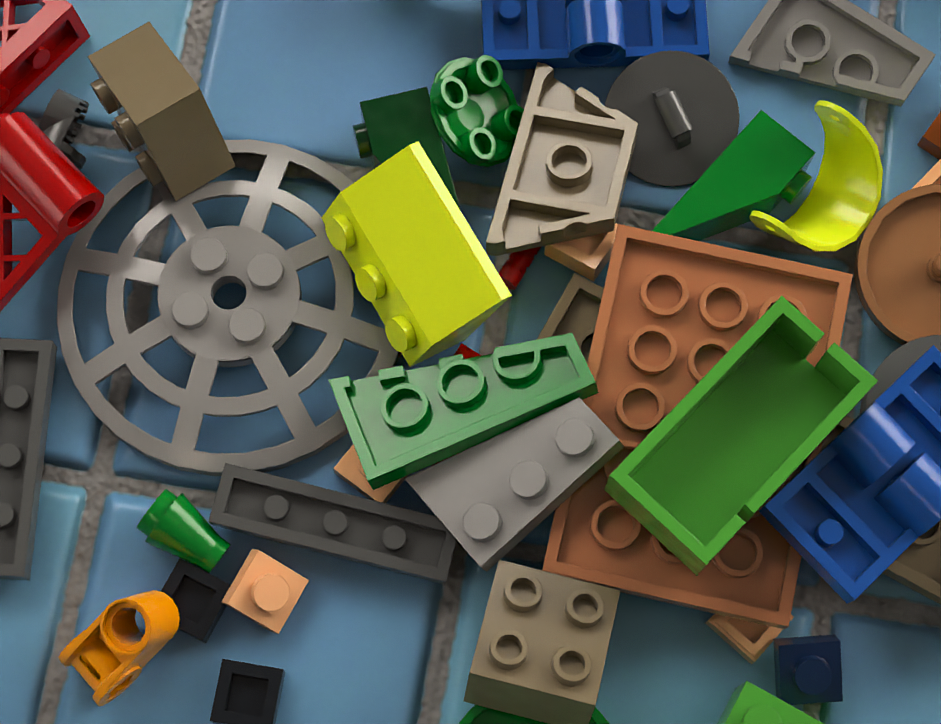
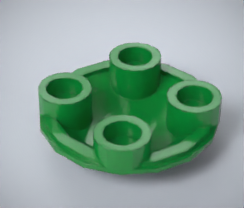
[430,55,524,167]

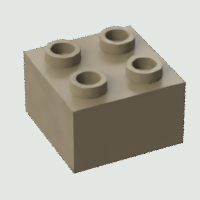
[87,22,236,201]
[464,559,621,724]

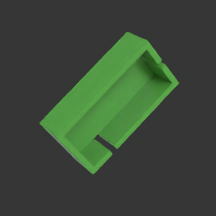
[604,296,878,576]

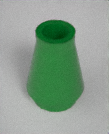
[137,489,231,573]

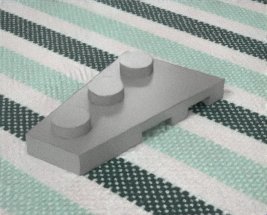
[728,0,936,107]
[405,397,624,572]

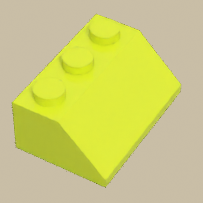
[321,141,512,367]

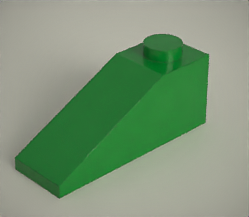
[652,110,816,241]

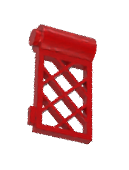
[0,112,104,312]

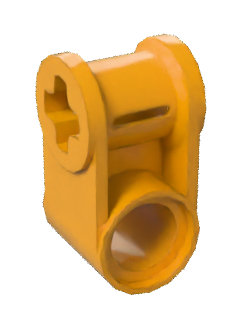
[58,590,180,706]

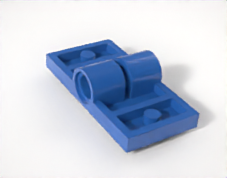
[481,0,710,70]
[759,345,941,604]

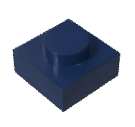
[773,634,843,705]

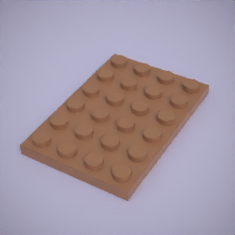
[542,224,853,629]

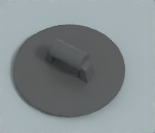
[605,51,740,186]

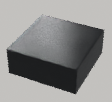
[161,558,231,644]
[210,659,285,724]

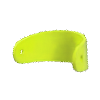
[749,100,883,251]

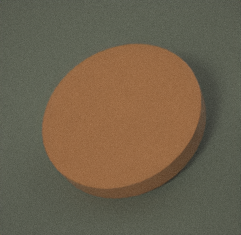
[854,184,941,345]

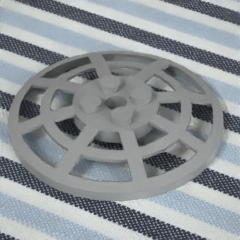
[57,139,401,476]

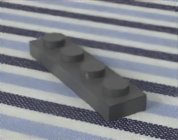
[0,338,57,581]
[208,463,457,585]

